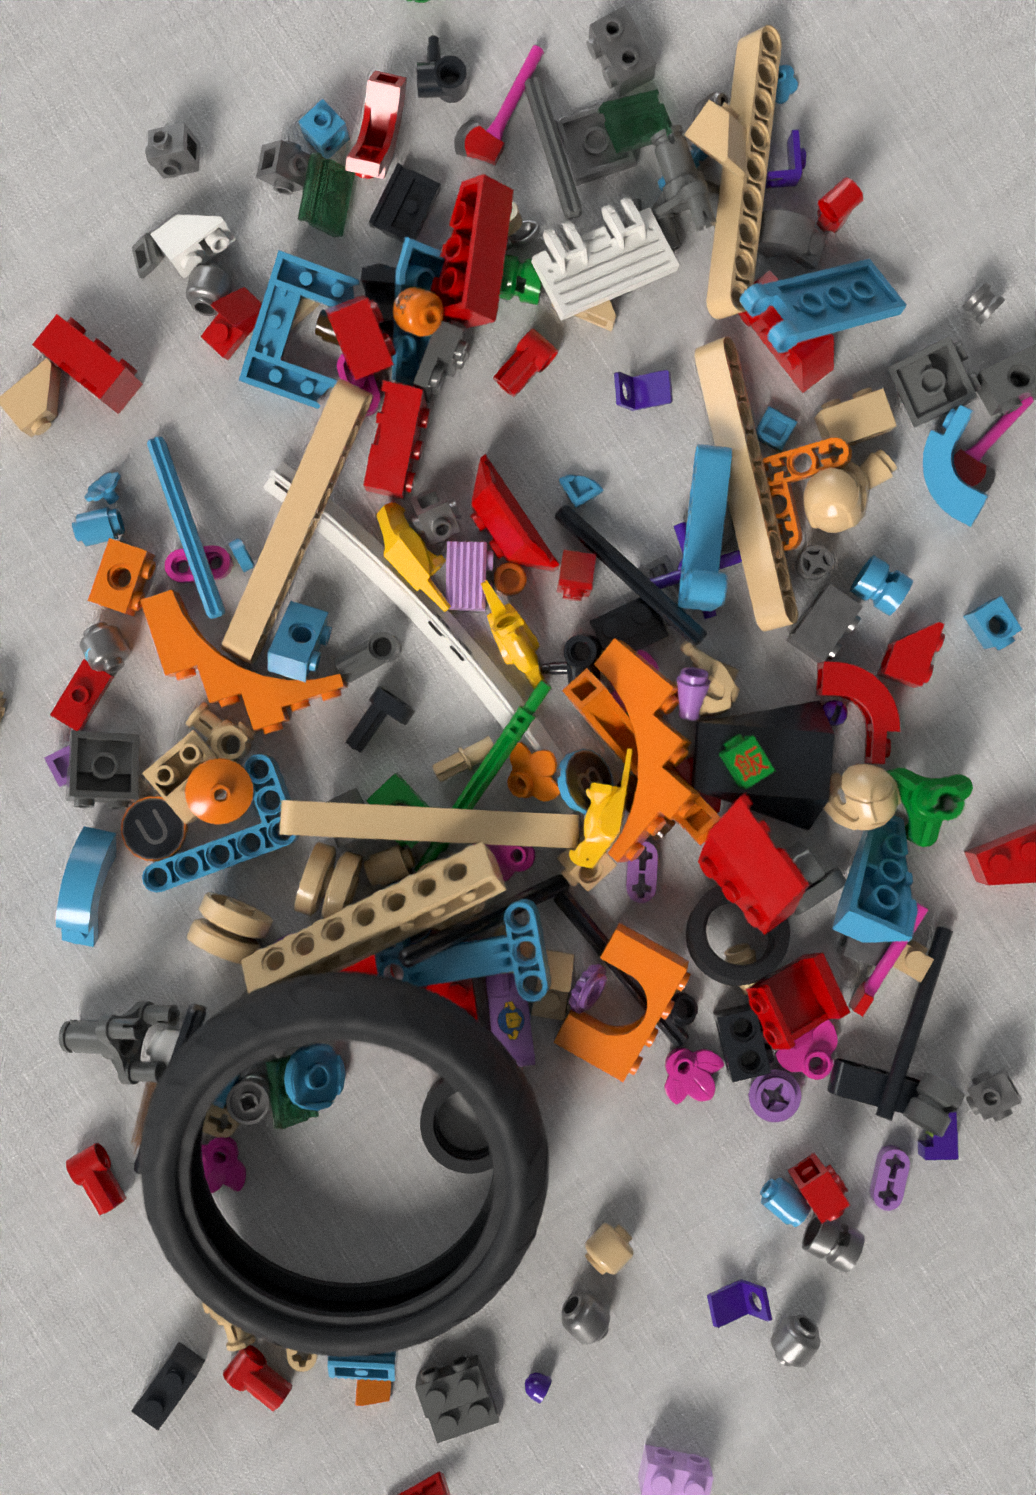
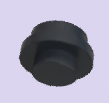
[668,992,698,1026]

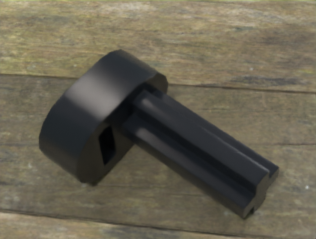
[345,685,416,753]

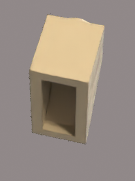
[684,100,747,179]
[0,358,61,438]

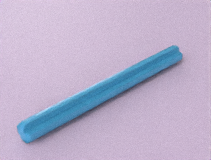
[147,436,225,619]

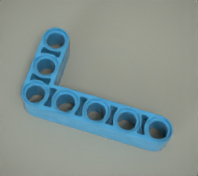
[678,444,732,611]
[142,754,300,893]

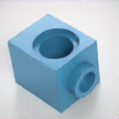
[298,99,350,161]
[963,596,1023,650]

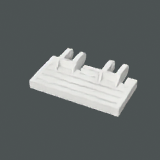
[531,197,680,320]

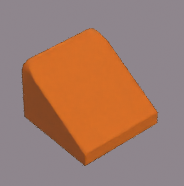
[355,1379,391,1406]

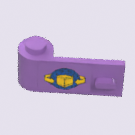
[485,973,536,1067]

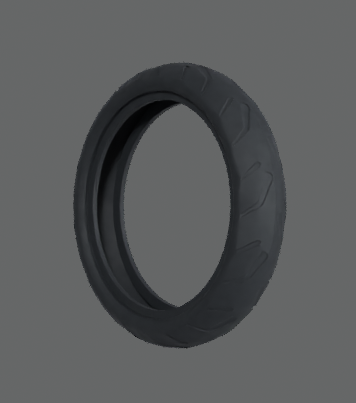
[140,972,549,1357]

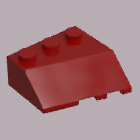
[698,794,809,935]

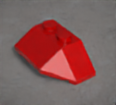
[470,454,560,572]

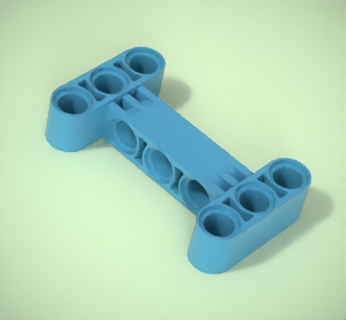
[374,899,551,1001]

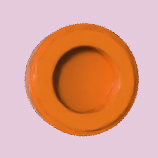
[494,562,527,596]

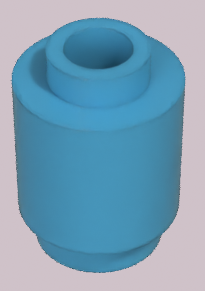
[72,507,125,547]
[760,1177,811,1227]

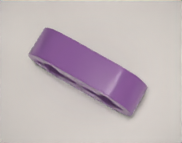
[626,841,658,903]
[870,1145,910,1211]

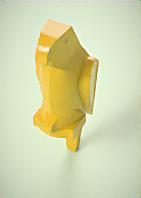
[376,502,451,612]
[480,580,547,690]
[569,748,633,869]

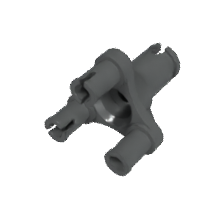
[650,125,720,252]
[59,1001,180,1085]

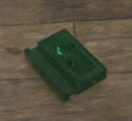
[598,89,673,154]
[298,152,355,238]
[266,1054,319,1129]

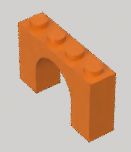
[553,922,691,1082]

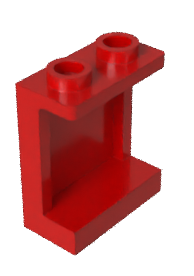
[746,952,851,1050]

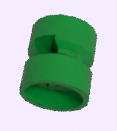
[499,254,542,305]

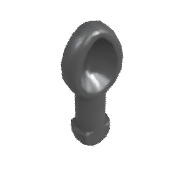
[506,220,540,251]

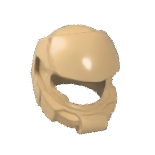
[803,456,869,533]
[673,641,740,717]
[824,764,901,831]

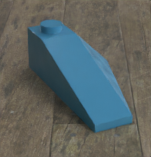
[392,237,445,387]
[832,815,918,943]

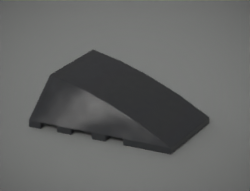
[691,700,834,831]

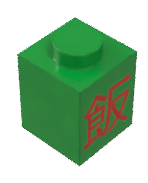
[718,734,775,789]

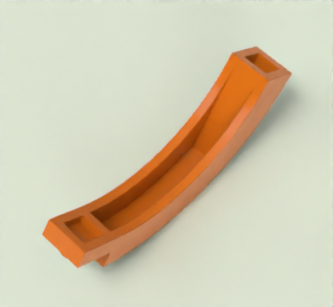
[562,668,721,846]

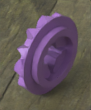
[569,964,607,1014]
[748,1068,801,1122]

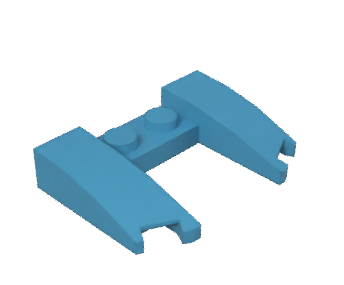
[238,250,360,409]

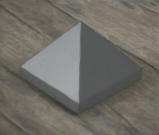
[132,233,165,278]

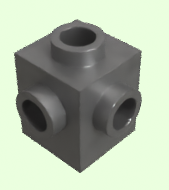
[145,122,200,179]
[256,140,313,195]
[409,485,461,546]
[966,1069,1022,1122]

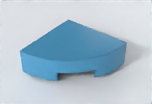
[559,475,604,509]

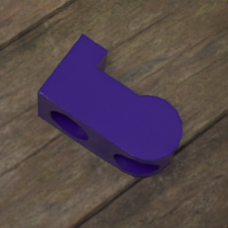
[917,1112,959,1160]

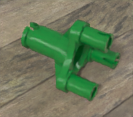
[886,768,973,847]

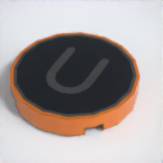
[121,796,188,861]

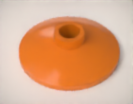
[185,758,253,824]

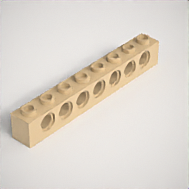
[241,842,507,993]

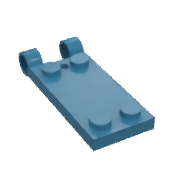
[740,259,907,353]

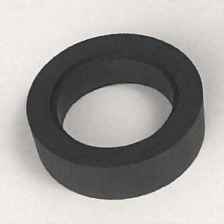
[686,886,790,986]
[420,1077,493,1174]

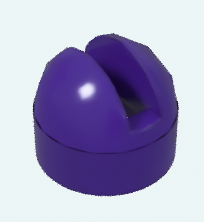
[822,700,848,726]
[525,1372,552,1404]

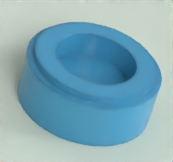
[228,538,255,573]

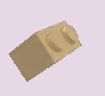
[814,387,897,455]

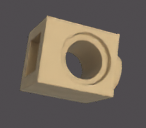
[557,834,617,892]

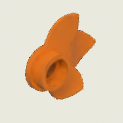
[507,742,561,802]

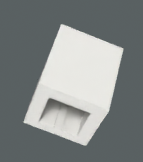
[150,214,236,279]

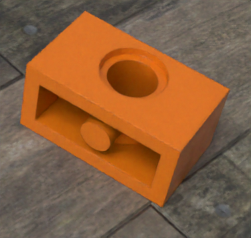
[88,538,156,617]

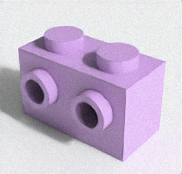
[638,1445,714,1495]

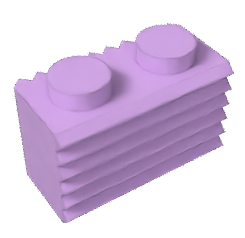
[445,541,494,611]

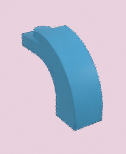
[923,405,989,527]
[56,826,116,947]

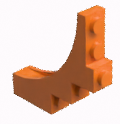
[140,590,348,735]
[594,638,700,862]

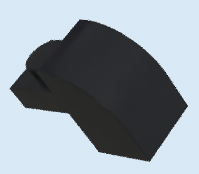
[361,264,397,330]

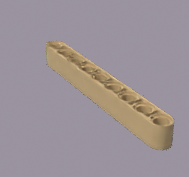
[706,25,782,320]
[695,336,798,632]
[221,379,372,665]
[279,800,580,848]

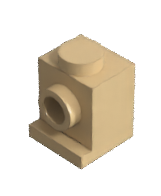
[893,939,934,982]

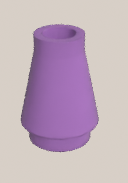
[677,667,711,720]

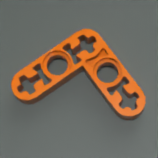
[763,437,852,551]

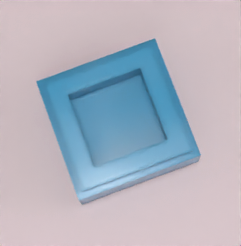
[756,406,798,452]

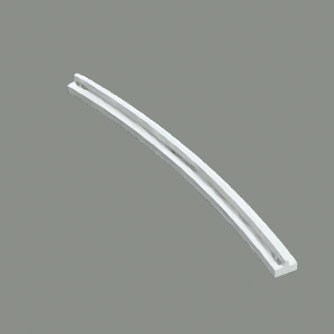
[263,461,586,837]

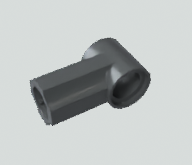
[334,632,401,684]

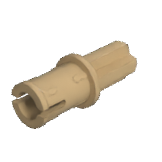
[432,736,494,782]

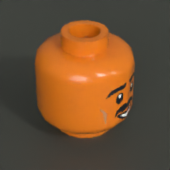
[393,287,444,337]

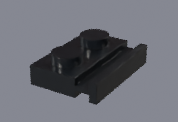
[369,163,441,243]
[589,597,669,652]

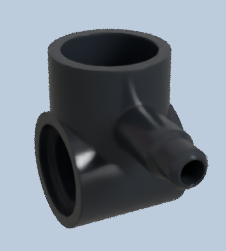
[417,35,468,103]
[541,633,601,684]

